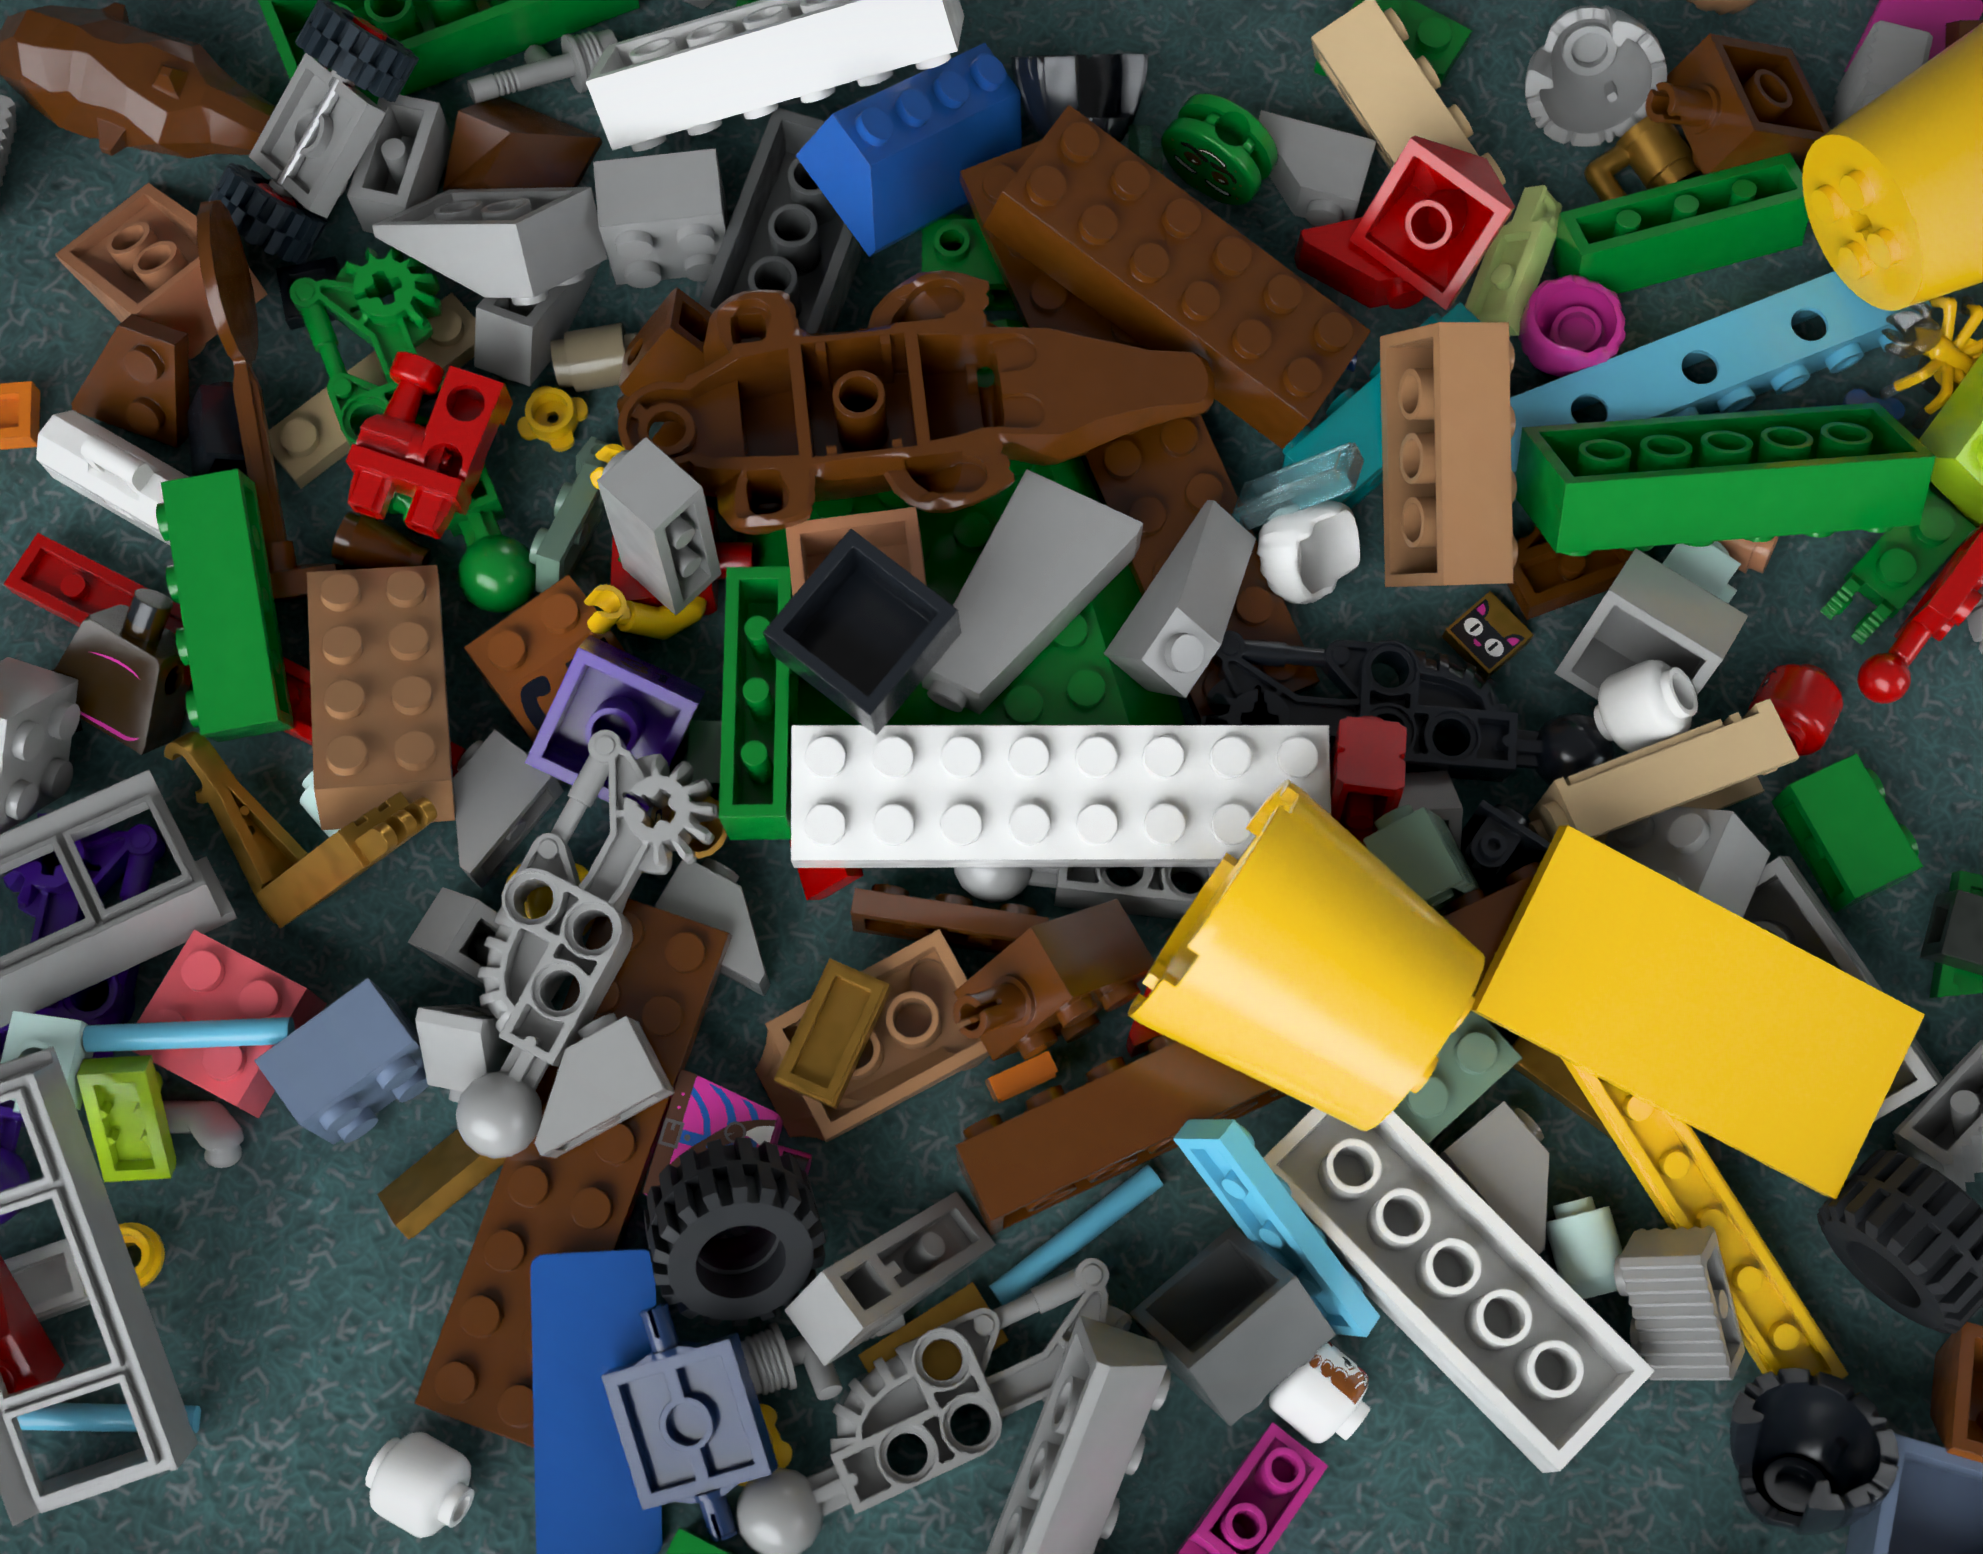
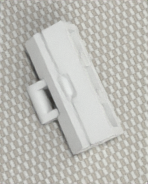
[36,410,189,546]

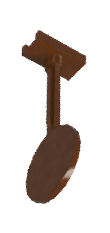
[197,200,348,602]

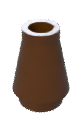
[331,511,431,570]

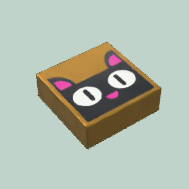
[1442,591,1534,681]

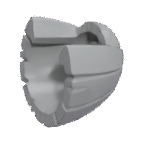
[1525,5,1667,147]

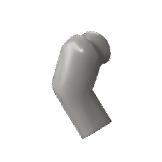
[163,1100,244,1168]

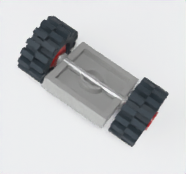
[208,0,419,265]

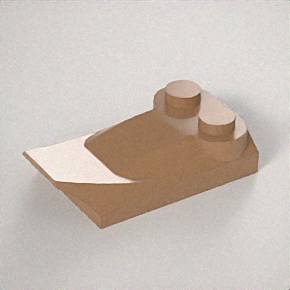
[755,929,989,1142]

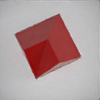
[1349,136,1515,310]

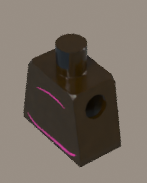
[54,589,191,755]

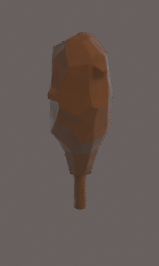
[0,2,356,171]

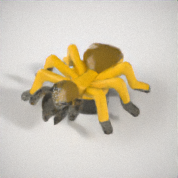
[1879,295,1983,430]

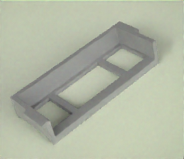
[0,769,237,1028]
[0,1046,198,1527]

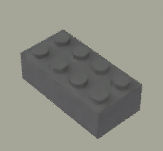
[699,108,864,333]

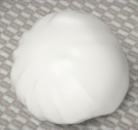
[1256,497,1360,604]

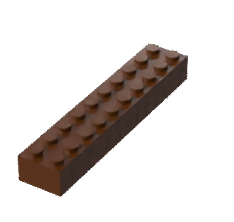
[955,861,1541,1236]

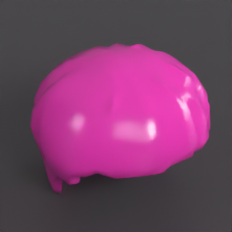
[1518,275,1626,378]

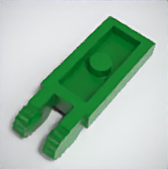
[1820,489,1976,645]

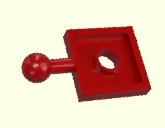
[1857,523,1983,704]

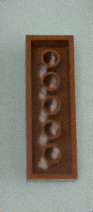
[983,105,1371,449]

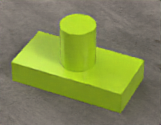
[76,1055,177,1182]

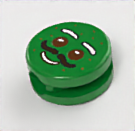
[1161,93,1278,205]

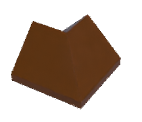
[443,96,602,192]

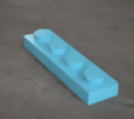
[1173,1119,1380,1337]

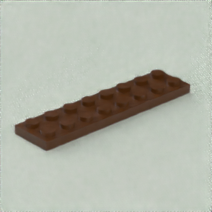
[414,898,732,1448]

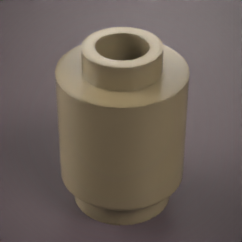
[550,322,637,392]

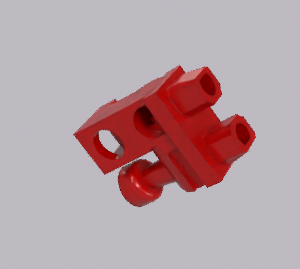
[346,352,513,539]

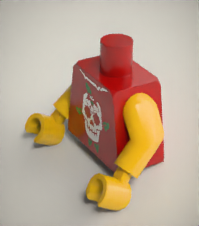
[584,443,755,640]

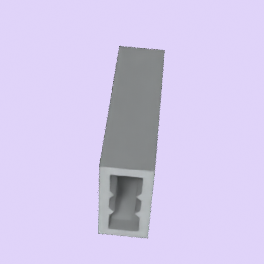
[922,469,1143,715]

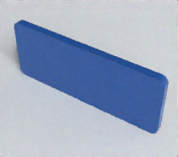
[530,1248,662,1554]

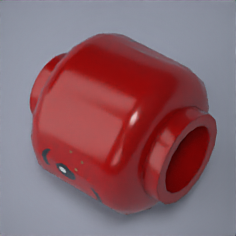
[1747,663,1844,756]

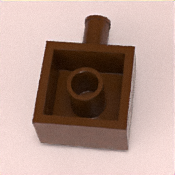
[1645,33,1831,175]
[953,899,1154,1061]

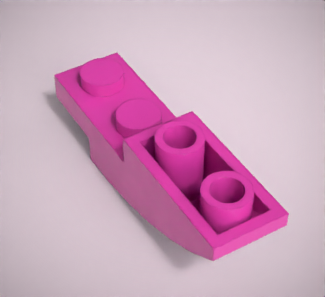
[1175,1422,1328,1554]

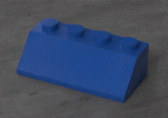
[795,43,1022,257]

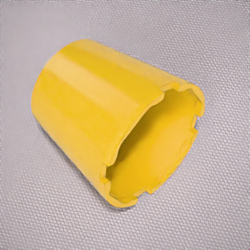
[1802,22,1983,311]
[1128,779,1485,1131]

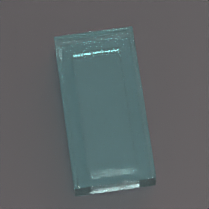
[1232,442,1364,530]

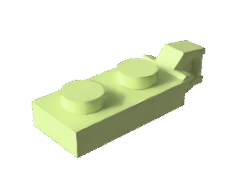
[1465,185,1562,336]

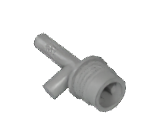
[467,29,618,104]
[740,1314,905,1400]

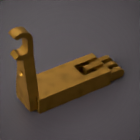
[164,731,437,929]

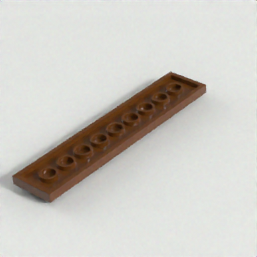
[959,140,1320,725]

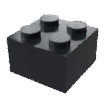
[763,528,961,735]

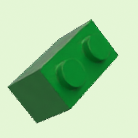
[1771,753,1923,913]

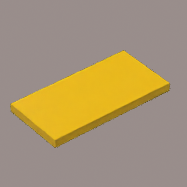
[1471,825,1925,1199]

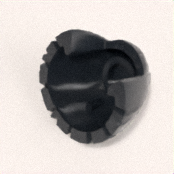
[1011,54,1148,142]
[1730,1368,1899,1535]

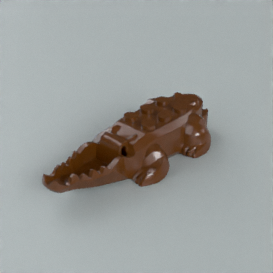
[618,270,1215,535]

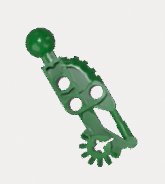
[289,247,536,613]

